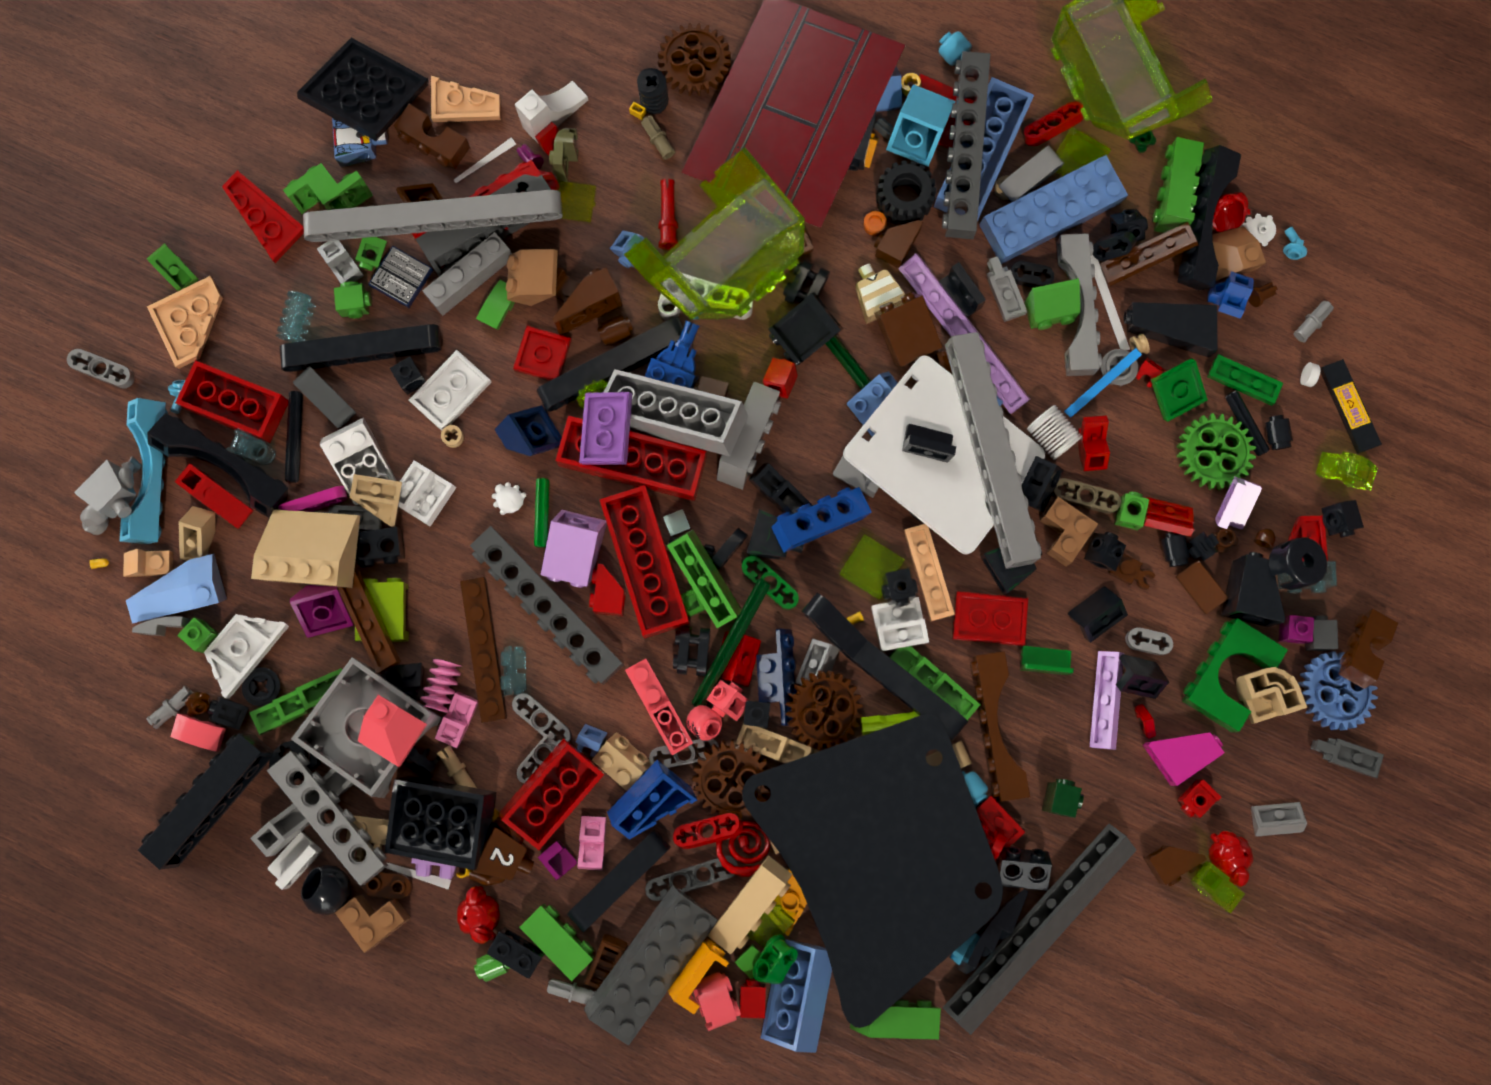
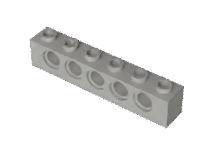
[267,751,388,886]

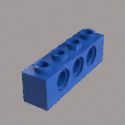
[771,487,872,552]

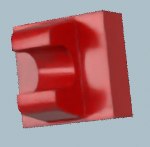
[1136,357,1166,387]

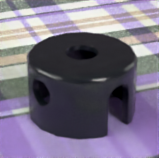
[1269,537,1327,590]

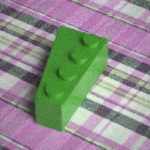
[1152,137,1204,233]

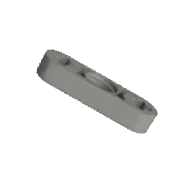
[67,349,135,388]
[649,739,719,768]

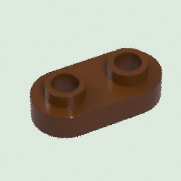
[362,872,413,900]

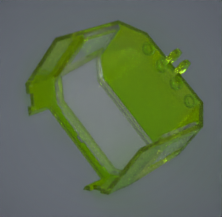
[1051,0,1213,140]
[624,147,805,320]

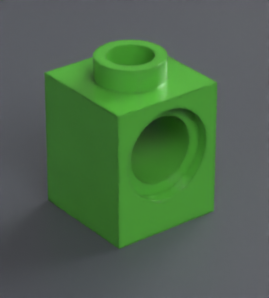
[1114,492,1149,530]
[177,617,219,653]

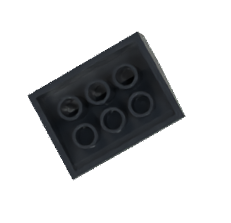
[384,776,497,870]

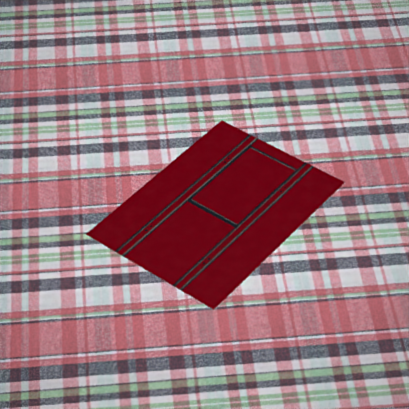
[681,0,906,228]

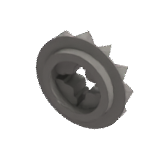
[1100,349,1138,386]

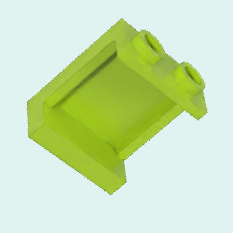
[355,578,409,643]

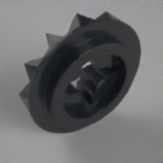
[242,667,281,706]

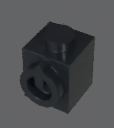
[1321,500,1364,538]

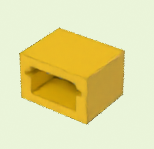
[629,102,646,120]

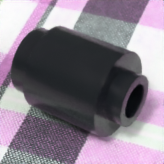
[1265,415,1293,450]
[1161,532,1190,567]

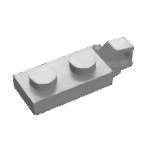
[987,256,1027,322]

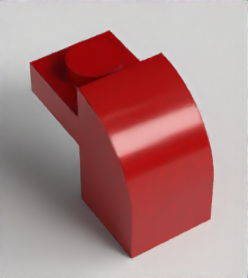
[1078,415,1110,471]

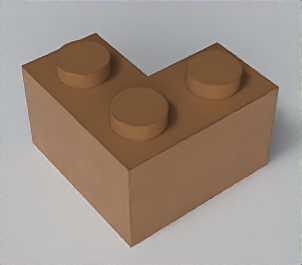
[1040,497,1098,567]
[335,895,411,953]

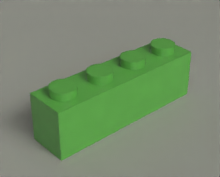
[667,529,742,628]

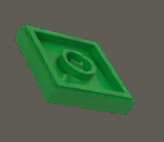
[1151,358,1208,422]

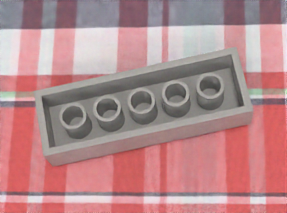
[604,369,748,457]

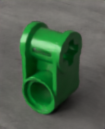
[753,934,798,984]

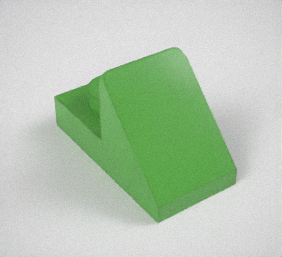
[147,244,199,291]

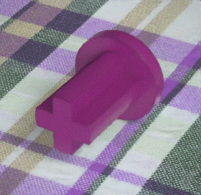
[517,144,544,170]

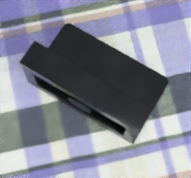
[902,424,957,463]
[1068,586,1128,643]
[1116,654,1169,699]

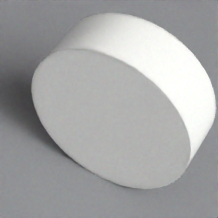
[1300,362,1321,387]

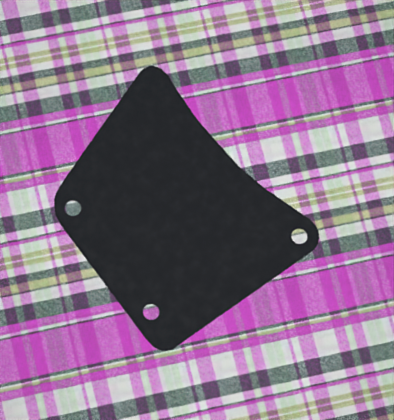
[742,714,1003,1028]

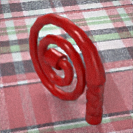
[716,821,771,877]

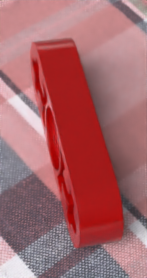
[1024,102,1084,146]
[673,813,743,850]

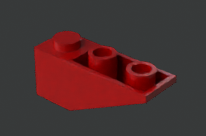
[174,463,254,529]

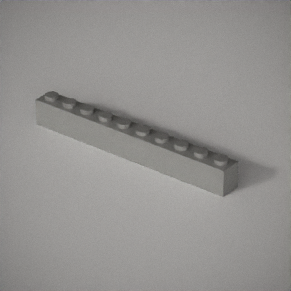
[945,332,1041,569]

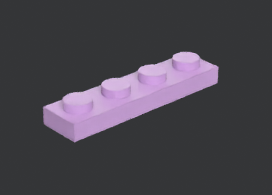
[1090,651,1124,750]

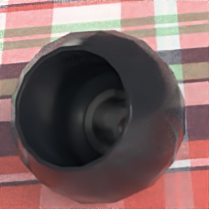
[301,865,351,915]

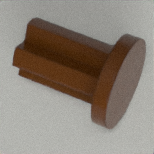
[1248,282,1278,307]

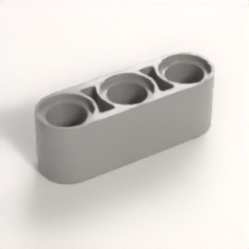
[999,145,1064,202]

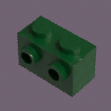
[1042,779,1084,818]

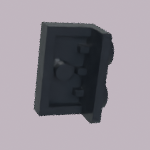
[374,662,425,701]

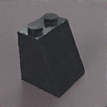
[1221,552,1285,627]

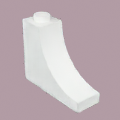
[515,81,588,143]

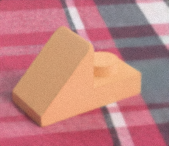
[123,549,173,577]

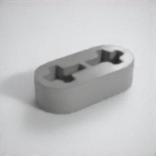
[1125,628,1173,655]

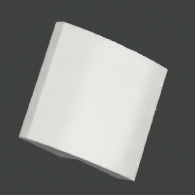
[398,461,456,526]
[871,597,929,651]

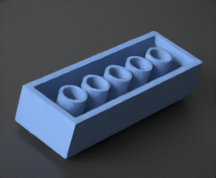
[934,77,1034,222]
[979,155,1128,264]

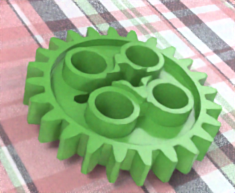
[1176,413,1256,490]

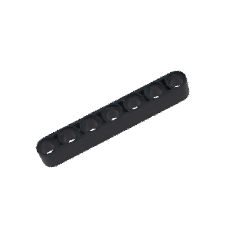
[536,317,684,412]
[279,324,442,372]

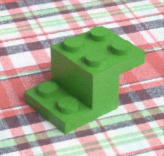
[283,163,373,214]

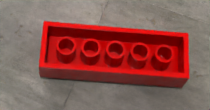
[555,416,707,501]
[599,485,690,639]

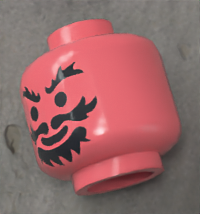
[686,705,722,741]

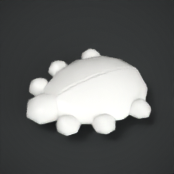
[1240,214,1276,246]
[492,482,526,515]

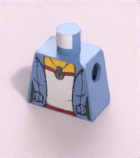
[332,118,388,167]

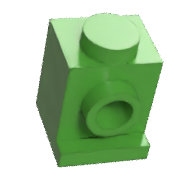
[355,237,387,271]

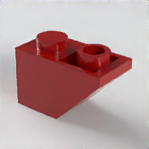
[589,564,626,616]

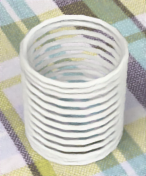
[1027,405,1082,460]

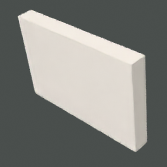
[409,350,491,431]

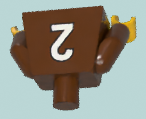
[456,808,534,886]

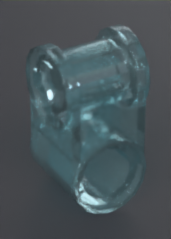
[226,429,276,465]

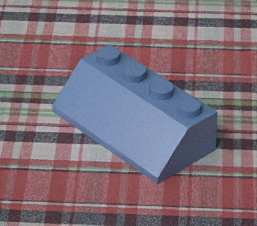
[761,939,832,1053]

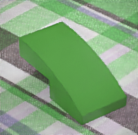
[476,280,515,330]

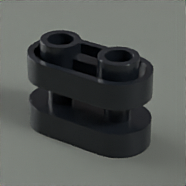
[783,260,830,305]
[673,626,711,677]

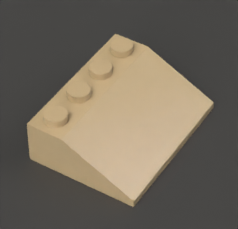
[251,510,360,588]

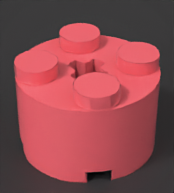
[693,971,741,1031]

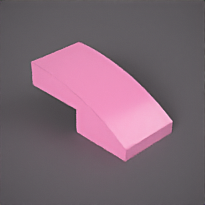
[435,691,478,748]
[577,816,606,870]

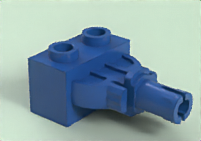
[644,321,700,389]

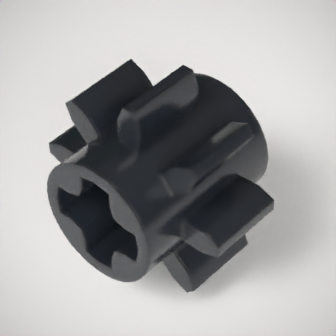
[1188,532,1220,561]

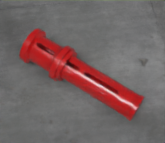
[658,179,679,250]

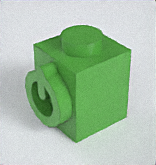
[334,281,372,319]

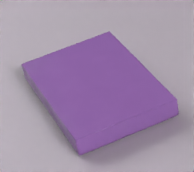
[579,392,632,465]

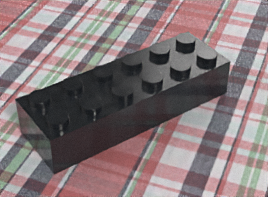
[138,733,274,870]

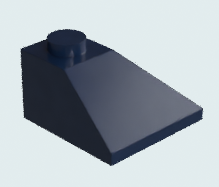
[494,405,562,456]

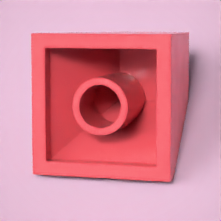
[358,695,427,767]

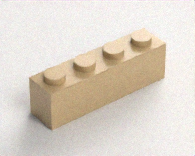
[707,856,792,954]

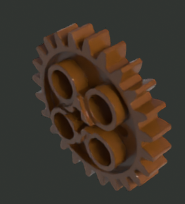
[658,23,731,96]
[785,670,863,750]
[692,739,770,819]

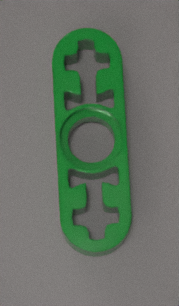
[742,556,799,610]

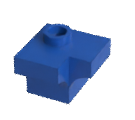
[1207,271,1254,319]

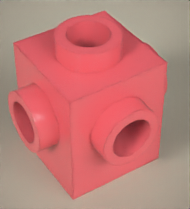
[706,680,750,721]

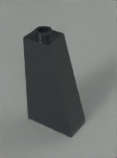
[1123,302,1218,357]

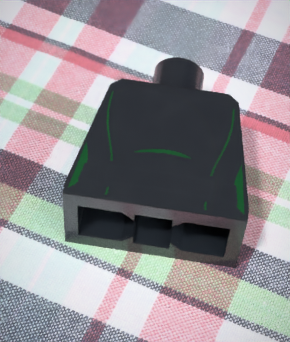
[747,509,804,560]
[980,547,1043,596]

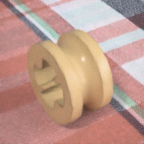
[1129,334,1150,354]
[441,425,464,448]

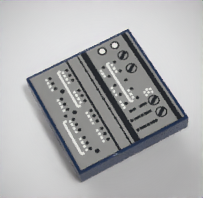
[368,246,433,308]

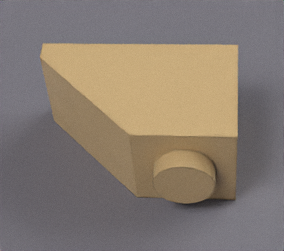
[179,506,216,561]

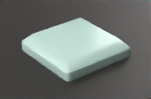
[663,509,690,536]

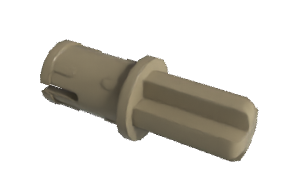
[641,116,675,160]

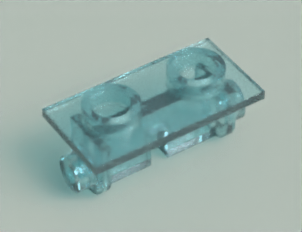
[500,646,526,696]

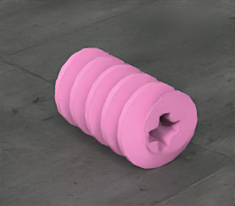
[420,659,461,713]

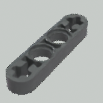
[645,855,738,901]

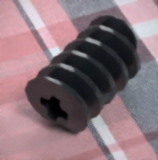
[637,68,669,115]

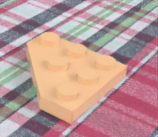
[147,276,223,369]

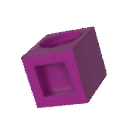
[1278,615,1314,644]

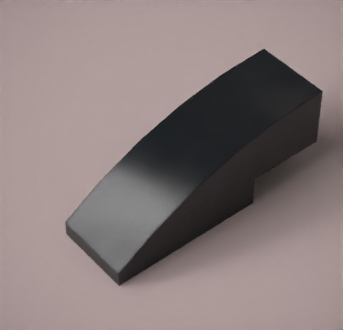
[749,463,819,530]

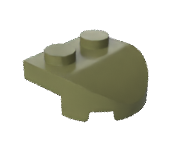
[549,128,578,183]

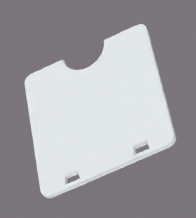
[843,356,1045,554]

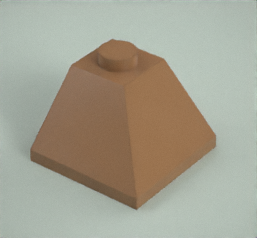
[1212,226,1266,282]

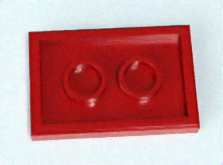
[952,591,1028,646]

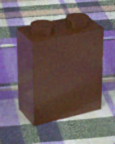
[874,292,942,367]

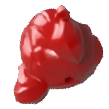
[1212,192,1251,232]
[1209,831,1254,887]
[457,886,500,944]

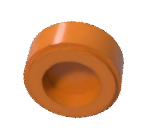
[863,211,887,236]

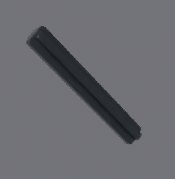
[285,391,303,483]

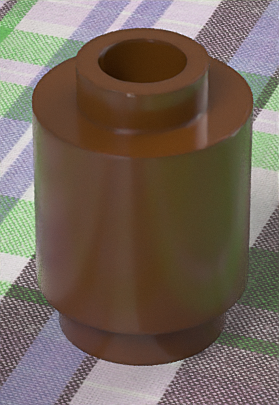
[597,315,633,345]

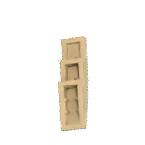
[735,723,819,764]

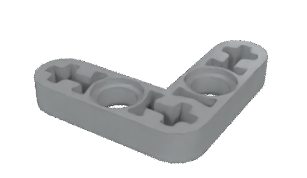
[512,693,572,783]

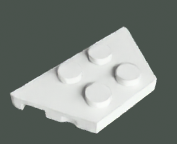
[204,614,289,700]

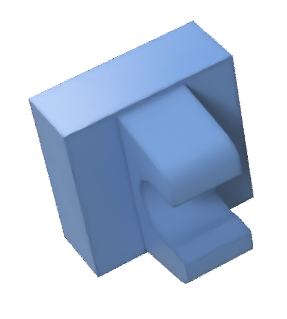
[576,724,607,757]

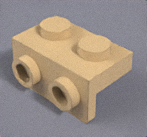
[592,732,651,791]

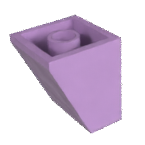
[541,510,607,588]

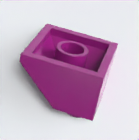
[290,584,354,638]

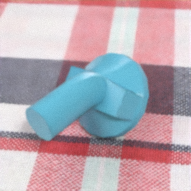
[1283,227,1307,260]
[168,380,185,414]

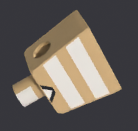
[856,264,905,324]

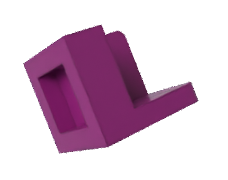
[538,840,577,880]

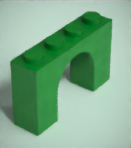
[1182,618,1288,733]

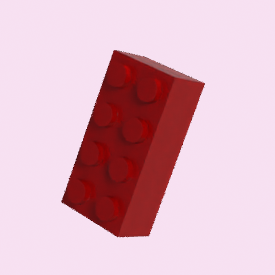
[175,360,288,443]
[499,738,604,850]

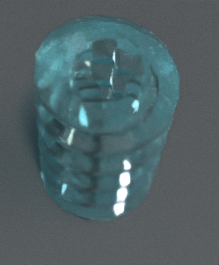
[276,291,316,343]

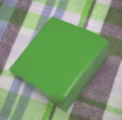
[681,589,705,617]
[734,943,761,979]

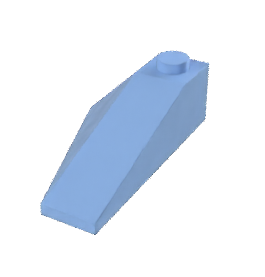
[126,554,227,623]

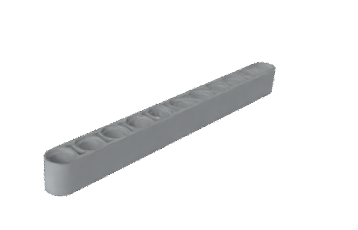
[303,190,562,242]

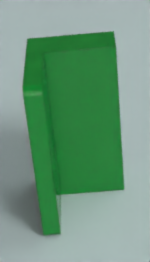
[1020,646,1074,675]

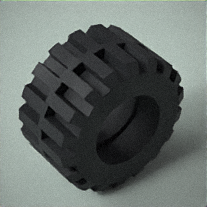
[876,160,936,225]

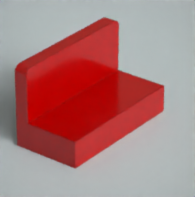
[720,631,761,687]

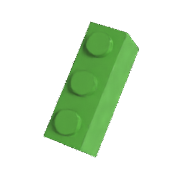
[519,904,595,981]

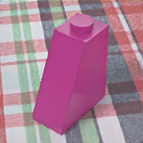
[1142,732,1225,786]

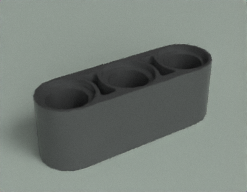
[293,366,356,429]

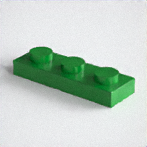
[1207,354,1283,406]

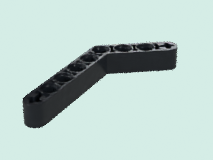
[801,592,968,741]

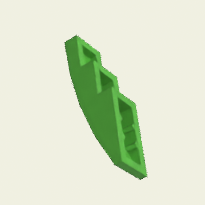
[888,646,980,720]
[249,668,342,736]

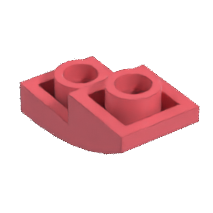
[170,713,226,752]

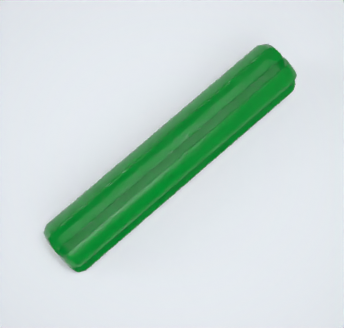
[534,478,550,548]

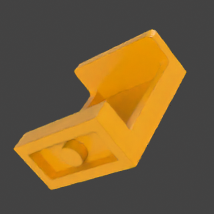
[667,937,729,1014]

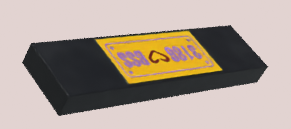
[1320,359,1382,454]

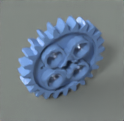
[1298,651,1378,731]

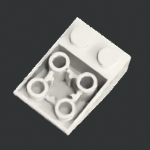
[320,417,396,506]

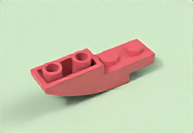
[625,658,693,755]

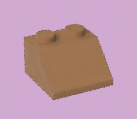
[506,249,558,306]

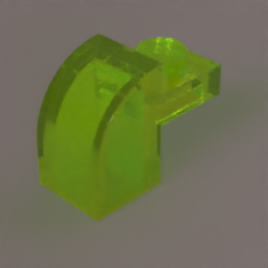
[1315,451,1378,490]
[1191,862,1245,913]

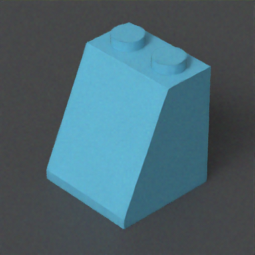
[886,84,955,167]

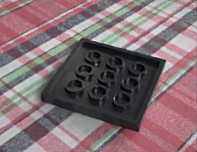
[297,37,428,141]

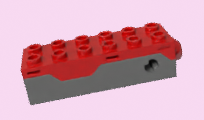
[412,160,560,277]

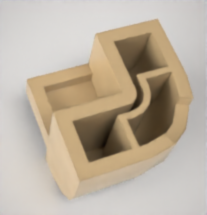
[1236,667,1307,724]

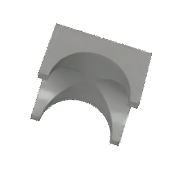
[291,657,442,798]

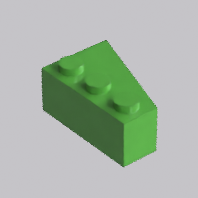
[850,999,941,1040]

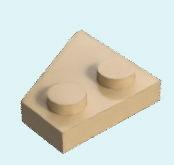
[350,474,402,527]

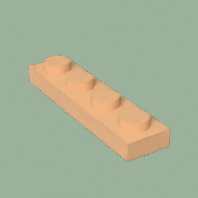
[904,524,955,622]

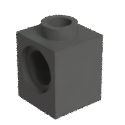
[1305,616,1338,651]

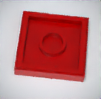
[513,326,572,381]

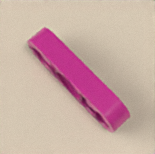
[278,486,348,512]

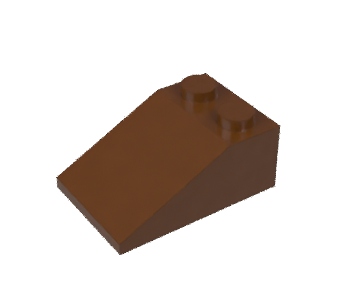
[552,267,622,335]

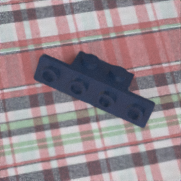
[756,629,797,726]

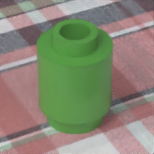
[474,954,510,982]

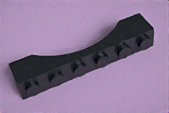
[1177,145,1241,291]
[147,413,288,519]

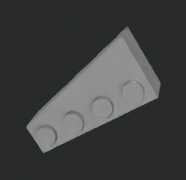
[717,382,782,490]

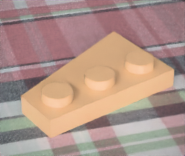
[431,76,501,122]

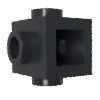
[1110,209,1148,245]
[1084,532,1126,572]
[881,568,918,607]

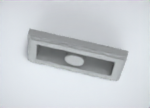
[795,638,839,693]
[1251,802,1307,836]

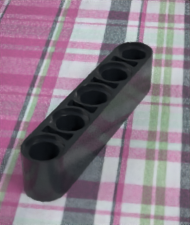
[567,829,671,932]

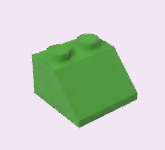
[1024,278,1081,330]

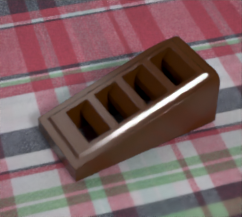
[584,934,627,989]

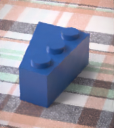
[607,760,697,840]

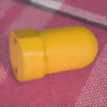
[90,558,109,569]
[847,611,864,625]

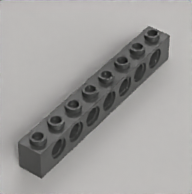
[942,51,990,239]
[470,526,624,685]

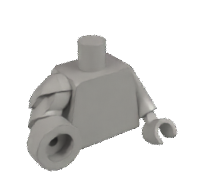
[74,456,142,535]

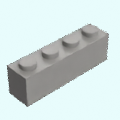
[422,232,512,316]

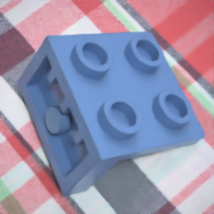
[847,372,898,437]

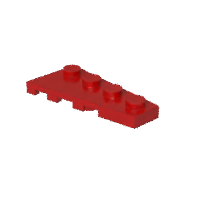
[222,170,304,263]

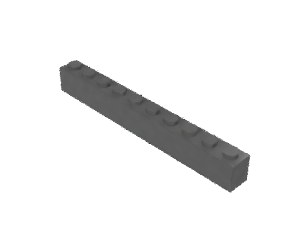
[943,824,1137,1035]

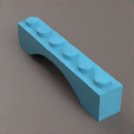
[120,398,168,544]

